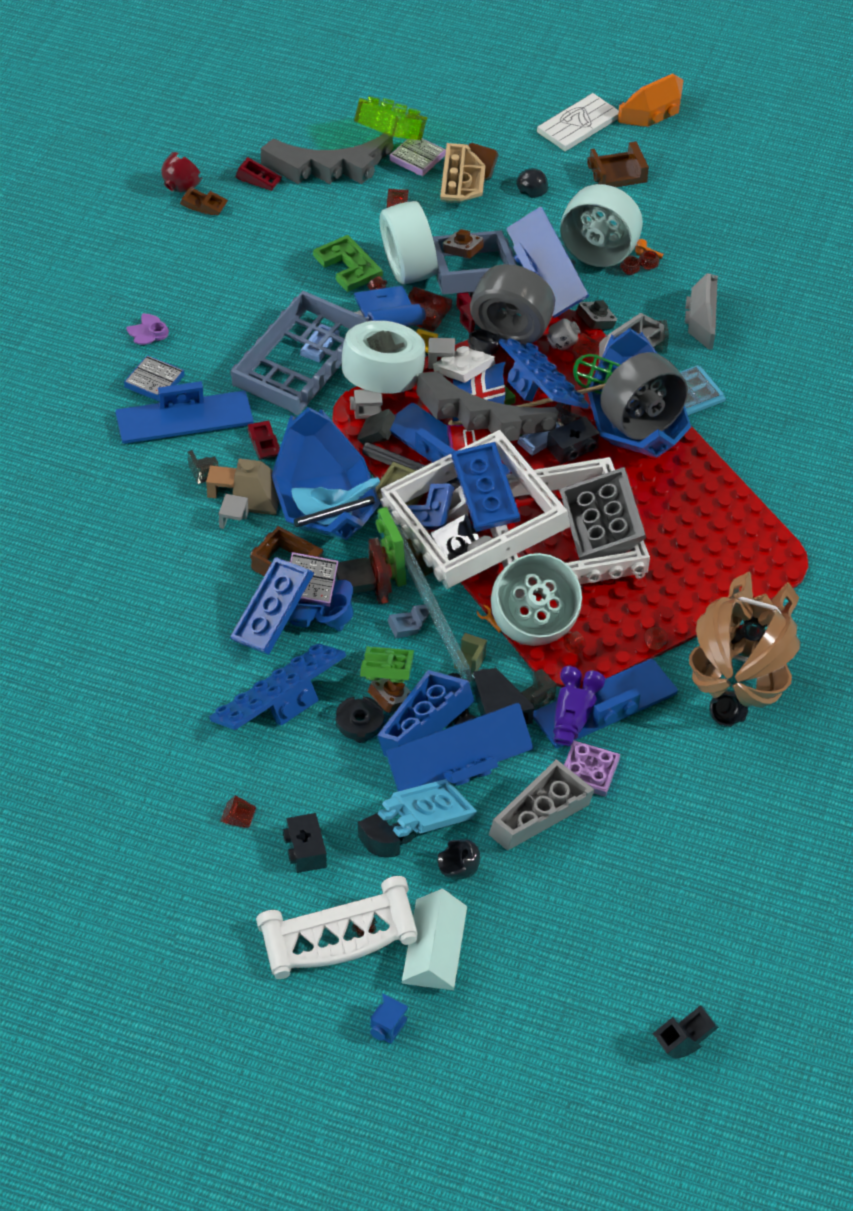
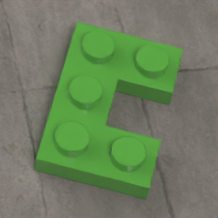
[313,235,383,292]
[376,507,407,587]
[360,646,414,683]

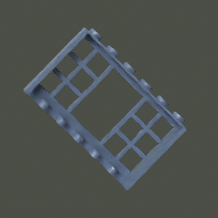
[231,291,368,415]

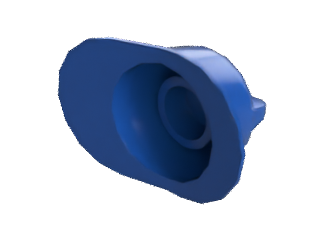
[316,580,354,631]
[289,601,323,628]

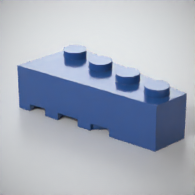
[377,670,475,757]

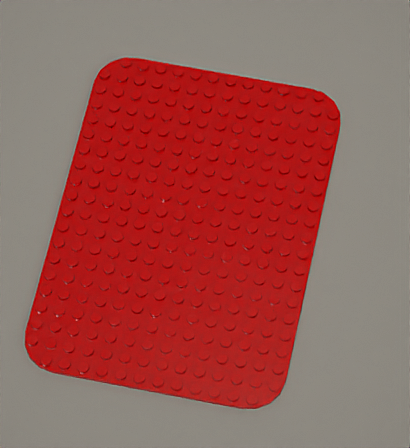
[332,309,808,689]

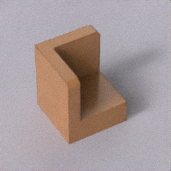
[206,466,236,498]

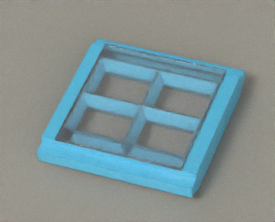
[680,365,726,415]

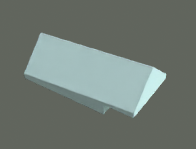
[402,889,467,990]

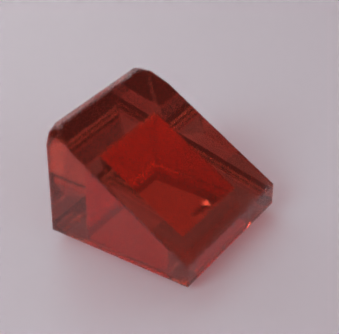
[221,795,256,828]

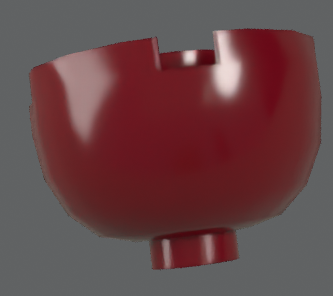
[161,152,202,193]

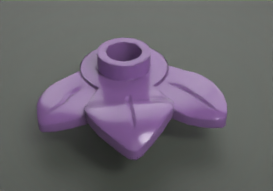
[126,313,169,345]

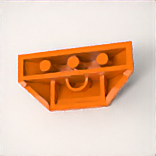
[618,73,684,127]

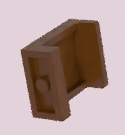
[587,141,649,187]

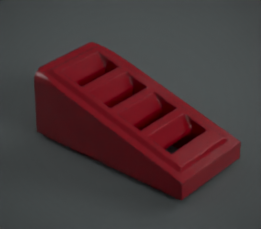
[235,157,282,191]

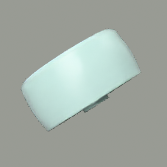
[560,184,643,267]
[380,201,438,284]
[342,321,425,393]
[491,553,582,646]

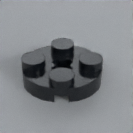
[336,696,384,743]

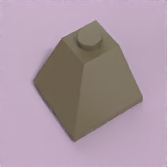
[233,459,279,515]

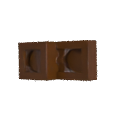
[180,188,228,215]

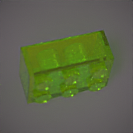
[354,96,427,141]

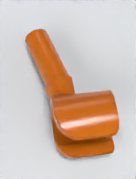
[635,239,664,259]
[477,605,502,633]

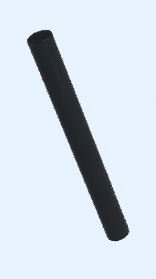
[294,496,375,527]

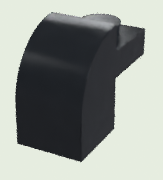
[358,813,416,858]
[653,1005,719,1058]

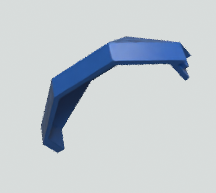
[588,328,691,458]
[271,407,380,540]

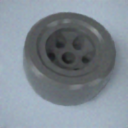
[470,264,555,345]
[601,352,688,440]

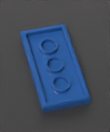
[451,442,520,532]
[230,557,314,655]

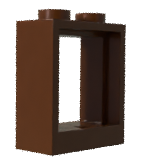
[250,526,324,576]

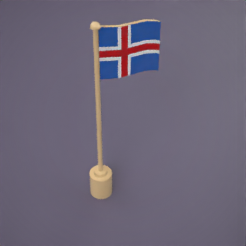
[448,362,643,425]

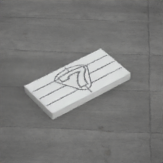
[537,93,619,151]

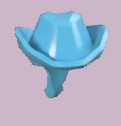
[291,477,380,525]

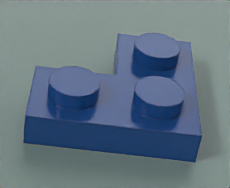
[407,484,454,530]

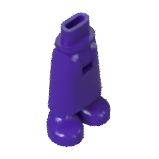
[553,666,606,746]

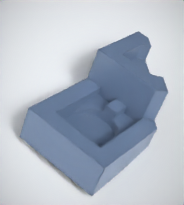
[388,604,432,638]

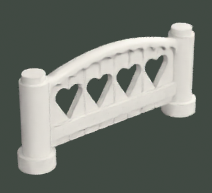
[256,876,418,979]

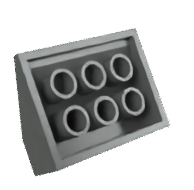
[559,467,646,561]

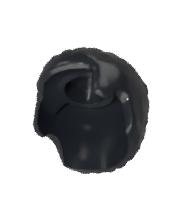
[437,839,480,880]

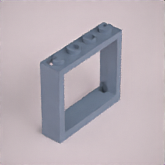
[433,230,517,294]

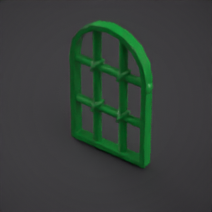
[573,354,621,395]

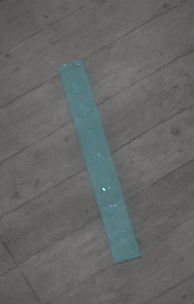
[397,526,473,682]

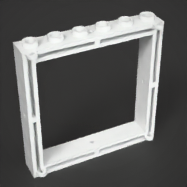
[380,430,570,589]
[490,457,650,598]

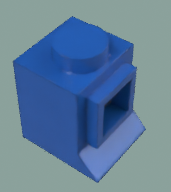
[370,993,408,1044]

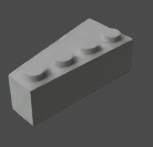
[489,759,595,850]

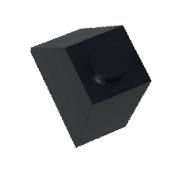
[472,668,534,724]

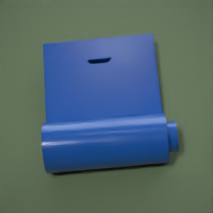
[354,286,426,327]

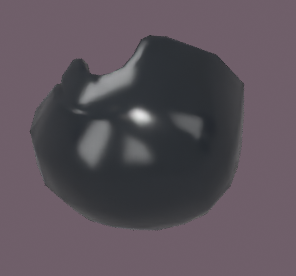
[516,168,549,198]
[468,329,500,355]
[709,690,749,727]

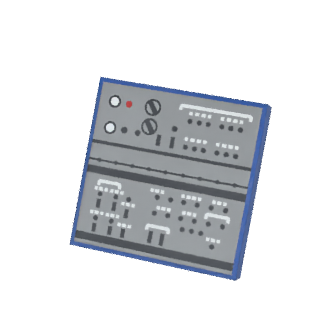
[124,355,185,401]

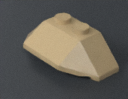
[440,143,485,203]

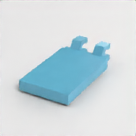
[378,779,477,837]

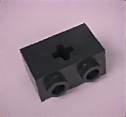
[546,416,600,464]
[283,813,327,873]

